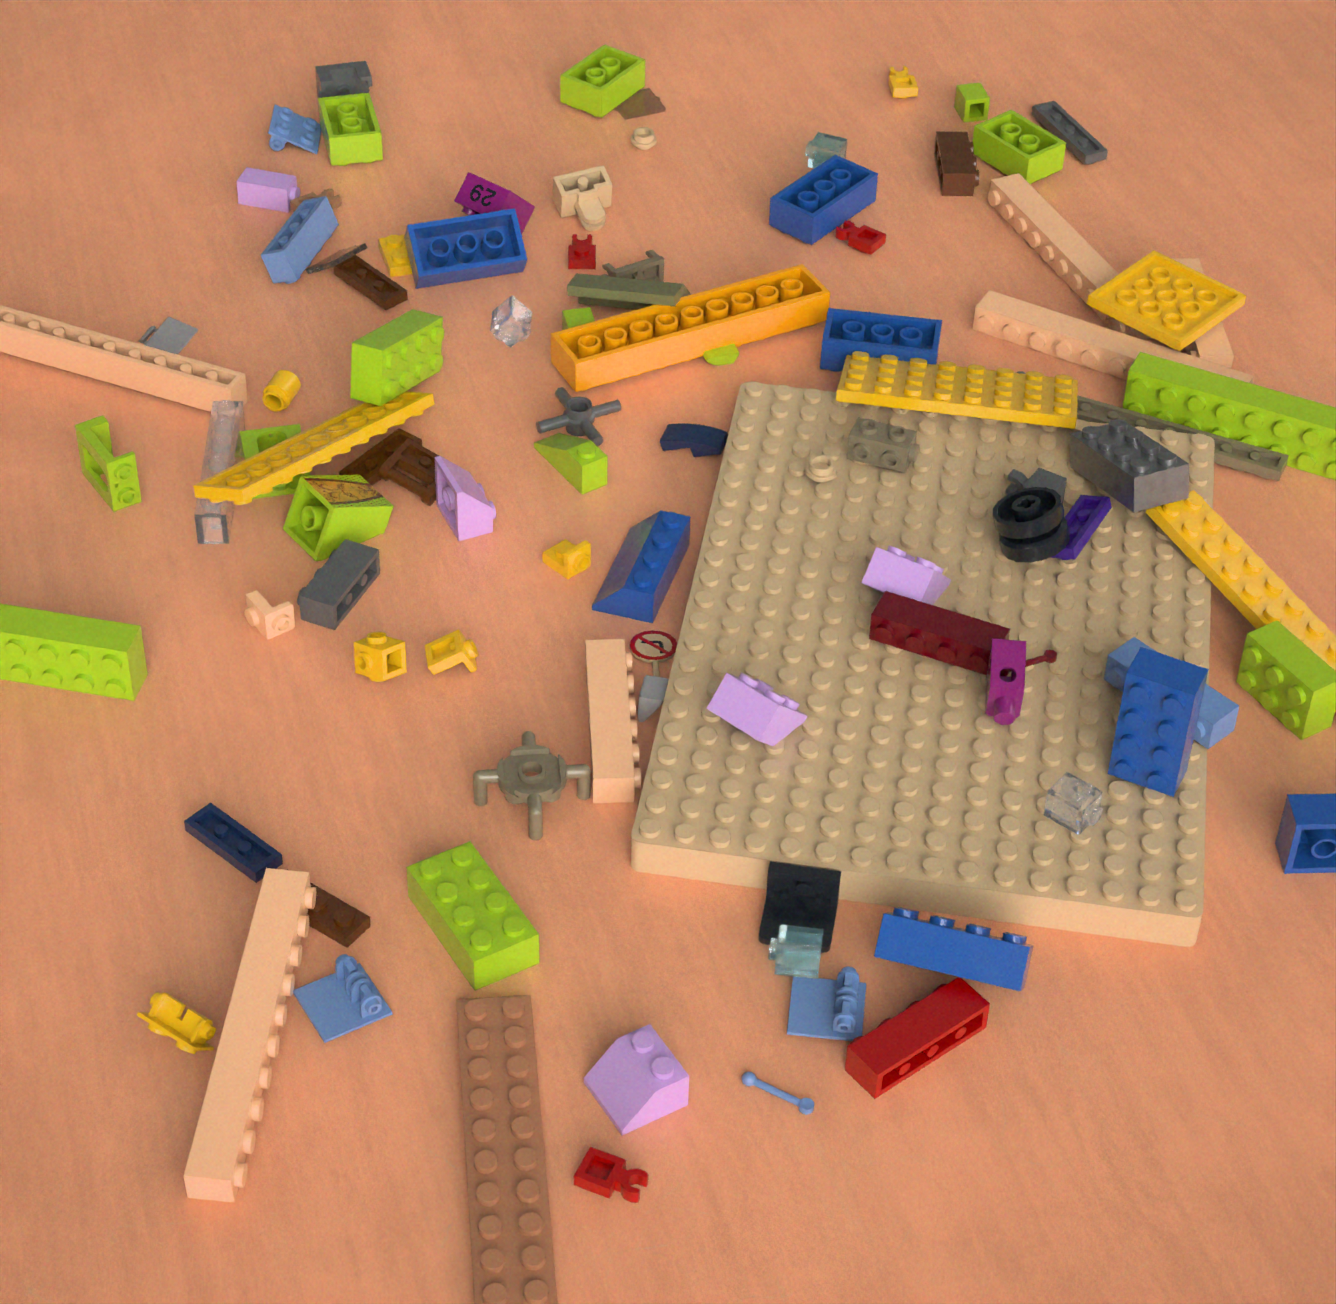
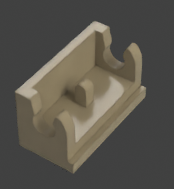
[601,250,664,282]

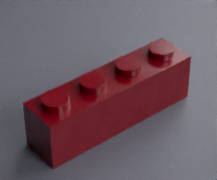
[869,591,1010,675]

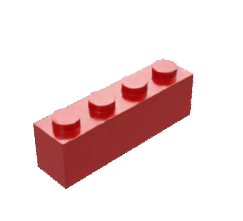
[845,977,990,1099]

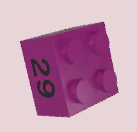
[454,172,535,235]

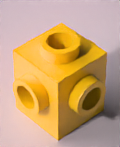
[353,632,407,682]

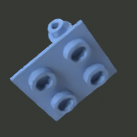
[268,104,321,154]
[293,954,392,1043]
[787,966,866,1041]

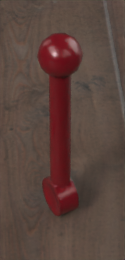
[1000,650,1057,676]

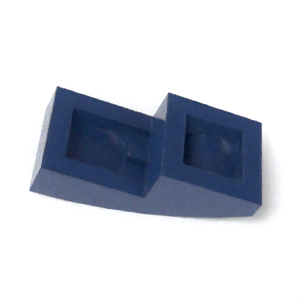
[659,423,728,457]

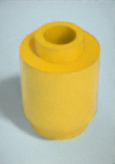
[262,370,301,412]

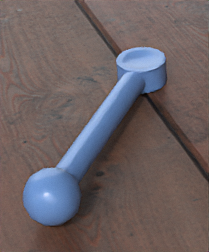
[741,1071,814,1115]

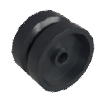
[993,487,1070,563]

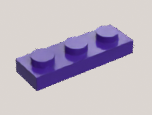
[1051,495,1112,560]

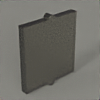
[614,88,666,120]
[306,243,368,274]

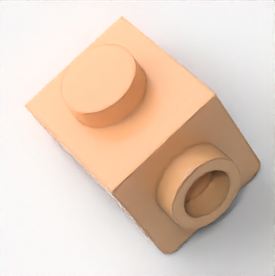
[244,590,295,640]

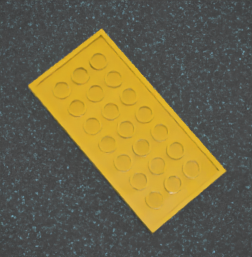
[836,351,1078,429]

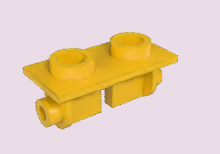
[137,992,216,1054]

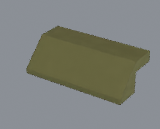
[567,273,691,310]

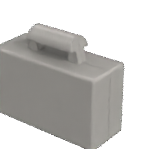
[139,317,198,355]

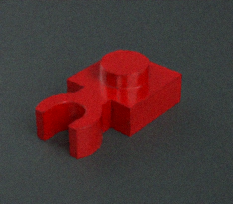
[835,220,886,255]
[568,234,596,269]
[574,1147,649,1203]

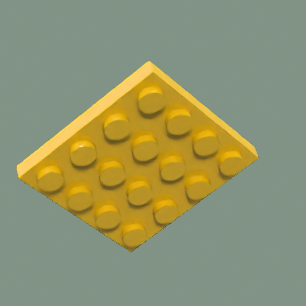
[1087,250,1246,351]

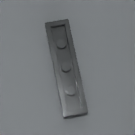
[1032,101,1108,165]

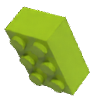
[560,44,645,118]
[318,93,383,166]
[972,110,1066,184]
[1236,620,1336,740]

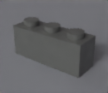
[297,539,380,630]

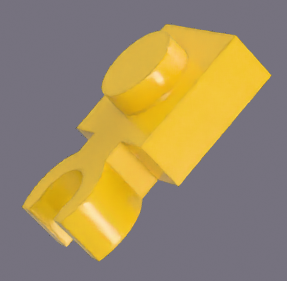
[888,66,918,99]

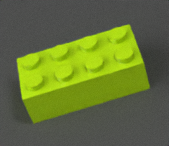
[350,309,444,406]
[406,841,539,991]

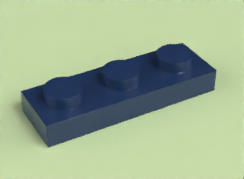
[184,803,283,883]

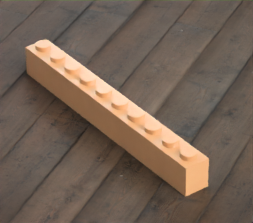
[988,173,1152,340]
[973,290,1254,383]
[0,305,248,418]
[183,868,316,1203]

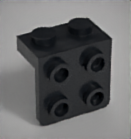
[758,861,841,953]

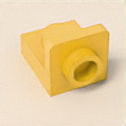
[542,539,591,579]
[424,629,479,675]

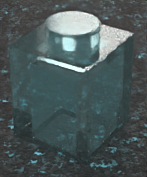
[805,132,847,168]
[769,925,823,979]

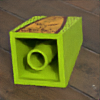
[283,475,394,561]

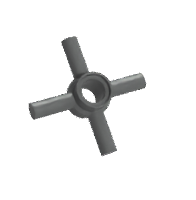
[536,387,621,446]

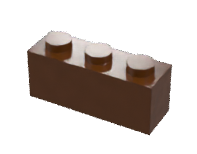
[934,131,979,196]

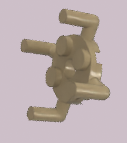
[473,731,591,840]

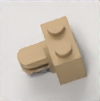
[552,165,613,231]

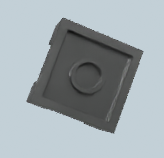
[315,61,372,111]

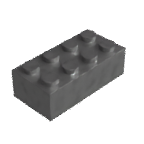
[1070,419,1189,512]

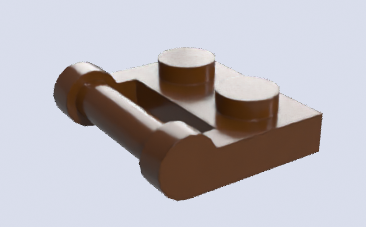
[378,438,439,506]

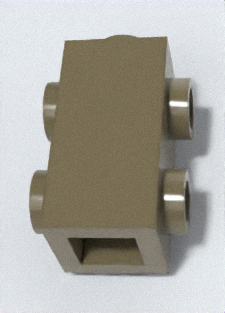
[847,417,920,473]

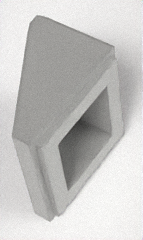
[638,675,669,722]

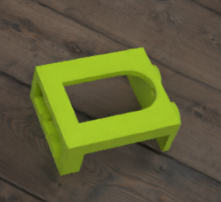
[75,415,142,512]
[240,424,310,499]

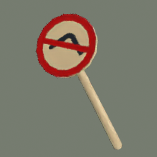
[629,630,677,677]

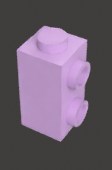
[236,167,300,213]

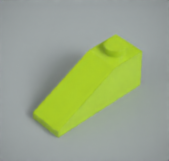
[534,433,608,495]

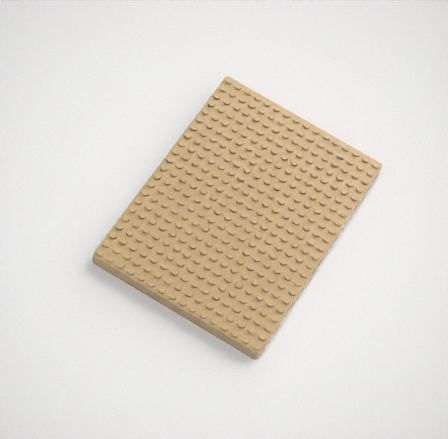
[631,381,1215,947]

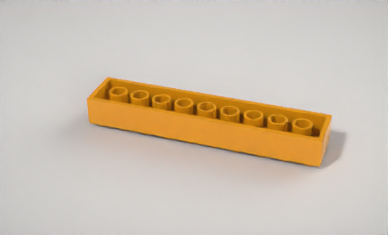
[550,264,830,392]

